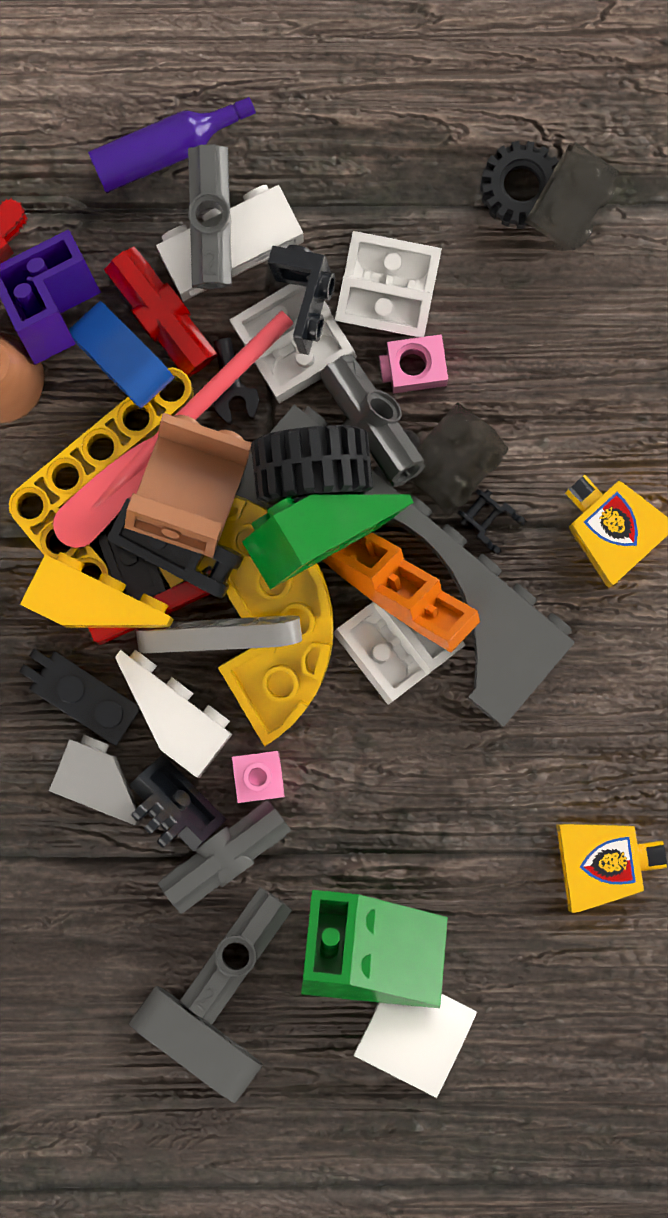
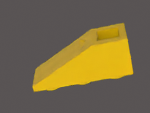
[20,552,174,628]

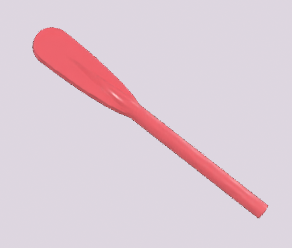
[53,311,294,548]

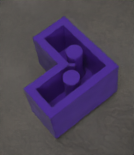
[0,229,101,365]

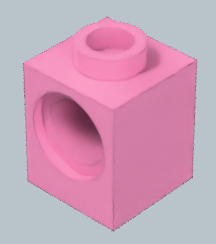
[379,334,448,394]
[232,751,285,803]

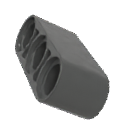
[128,986,263,1103]

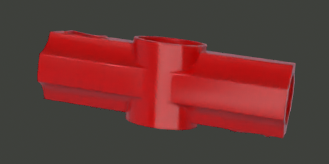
[104,246,218,378]

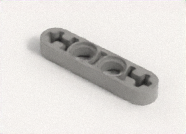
[135,615,303,653]

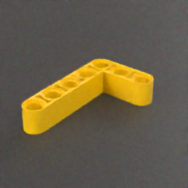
[9,367,194,577]

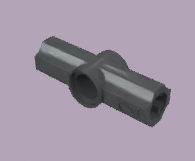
[188,144,232,290]
[320,354,426,487]
[158,800,292,914]
[180,887,293,1024]

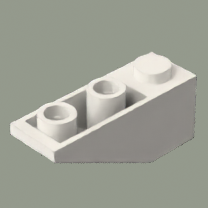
[115,649,233,778]

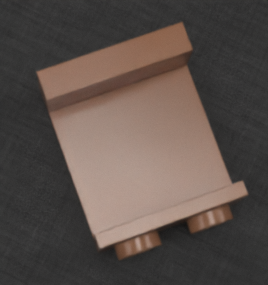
[124,413,251,558]

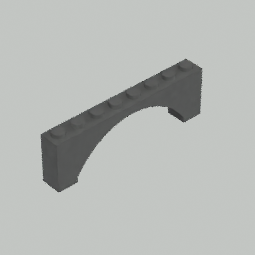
[236,405,575,727]

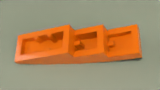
[322,532,480,653]

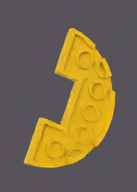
[159,495,334,747]

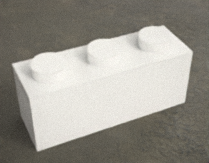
[156,185,304,302]

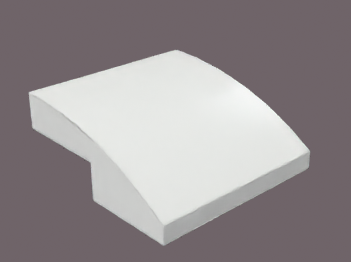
[335,231,442,337]
[230,284,357,404]
[333,602,466,705]
[354,994,477,1098]

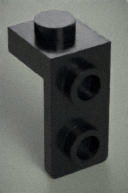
[268,245,335,355]

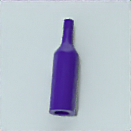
[88,97,256,193]

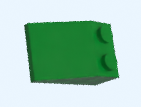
[242,494,414,590]

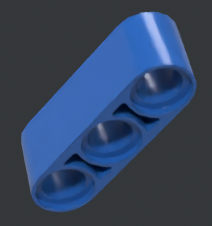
[69,301,175,409]

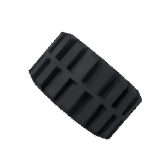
[251,425,373,505]

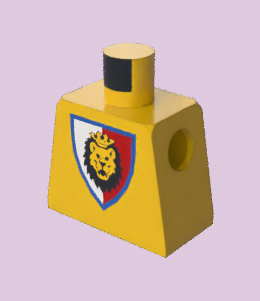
[565,475,668,588]
[556,824,667,913]

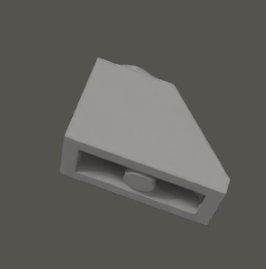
[49,735,140,825]

